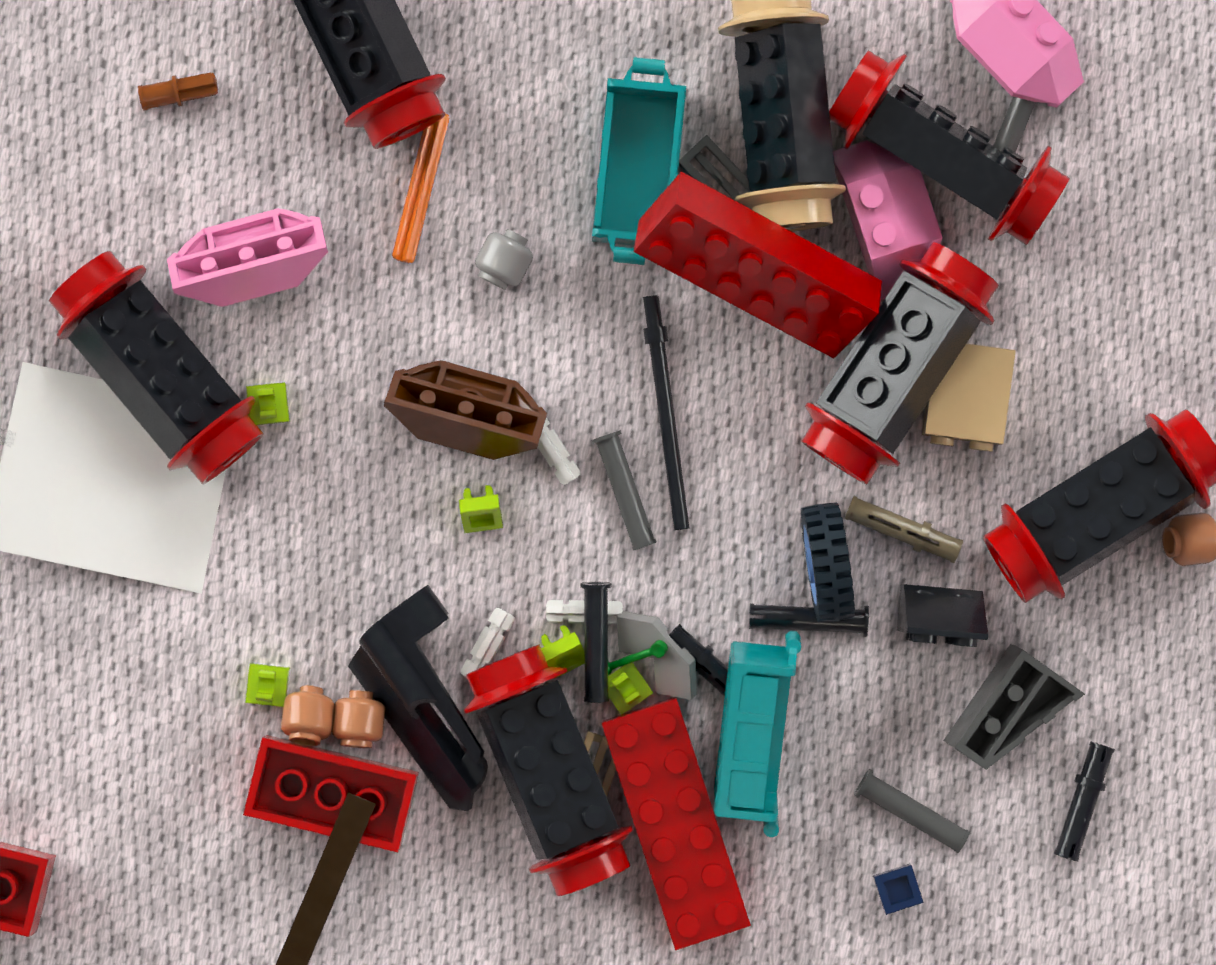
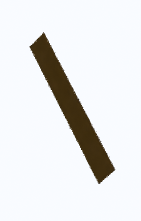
[276,792,376,965]

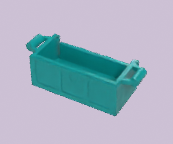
[592,57,687,265]
[714,631,802,838]

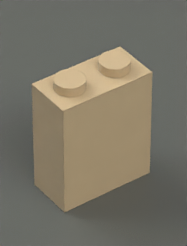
[922,344,1016,452]

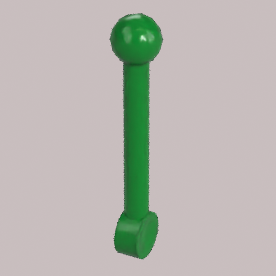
[608,640,668,675]

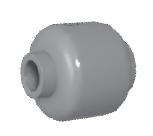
[475,229,533,290]

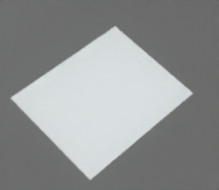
[0,362,226,594]

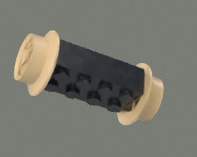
[718,0,846,231]

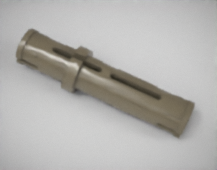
[845,496,963,563]

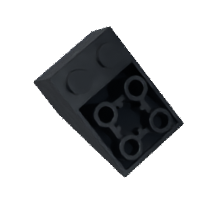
[897,584,988,647]

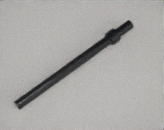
[643,295,690,530]

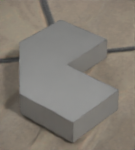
[617,611,697,700]

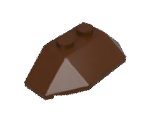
[384,360,547,460]

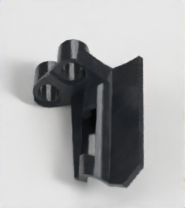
[348,585,488,811]

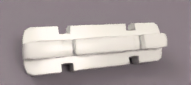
[538,418,580,485]
[546,600,623,624]
[461,608,515,678]

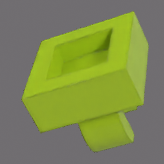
[246,382,290,425]
[459,485,503,534]
[541,625,585,678]
[245,663,290,707]
[608,663,653,715]

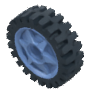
[801,502,855,623]

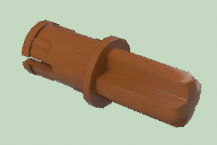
[138,72,218,111]

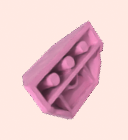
[950,0,1084,108]
[833,140,943,301]
[167,208,328,307]

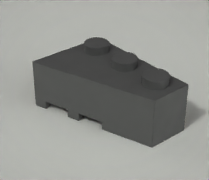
[943,644,1085,770]

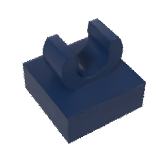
[873,864,924,915]

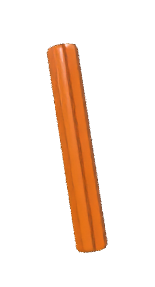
[392,113,450,263]

